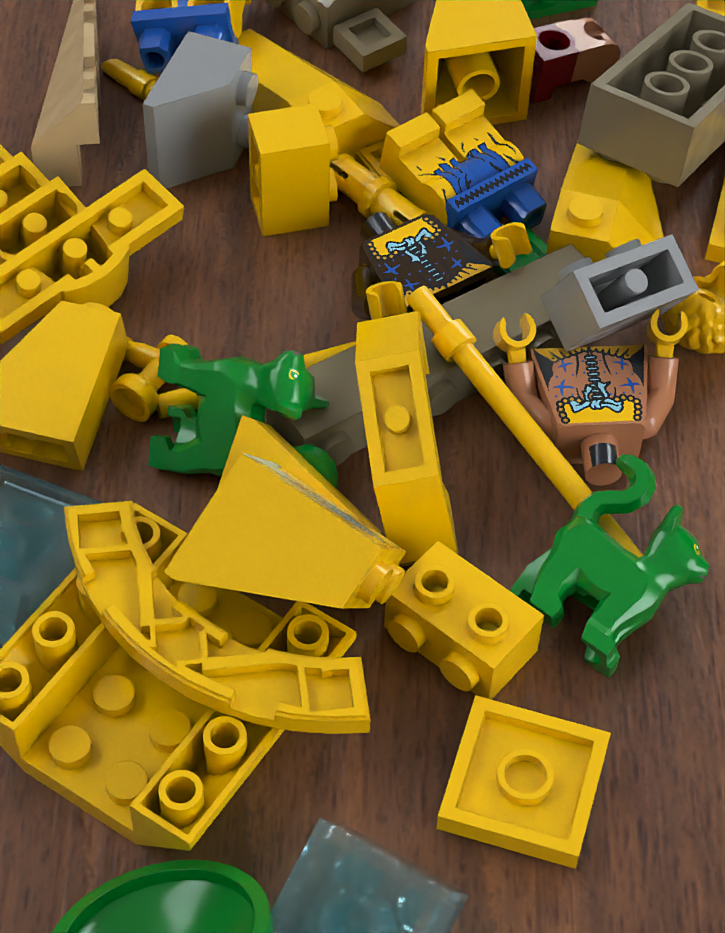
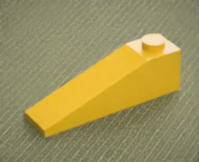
[237,29,400,173]
[546,143,664,263]

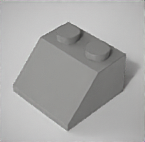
[142,31,258,188]

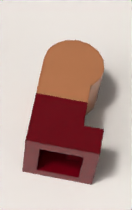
[529,18,621,103]

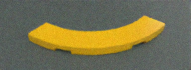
[64,501,370,734]

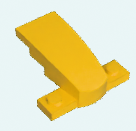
[0,144,184,345]

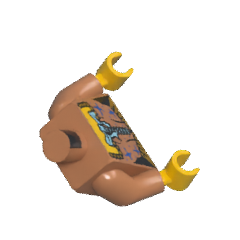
[493,309,688,486]

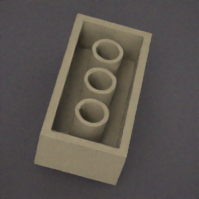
[577,2,725,187]

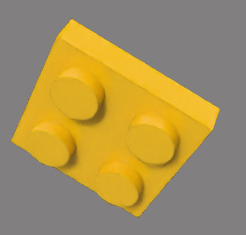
[436,695,611,869]

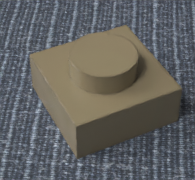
[333,7,407,72]

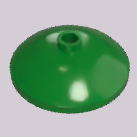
[52,859,273,933]

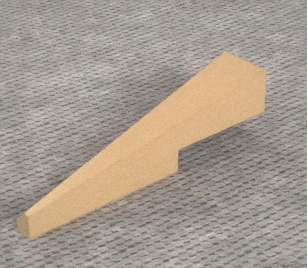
[31,0,101,187]

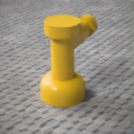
[109,335,188,422]

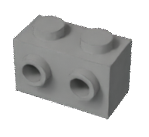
[540,234,699,352]

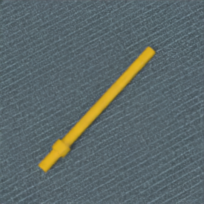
[406,286,643,557]

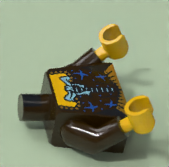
[351,212,533,320]

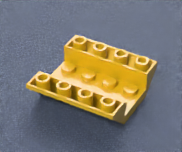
[0,502,356,851]

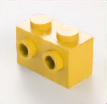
[248,103,338,237]
[384,541,544,700]

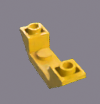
[355,311,459,567]

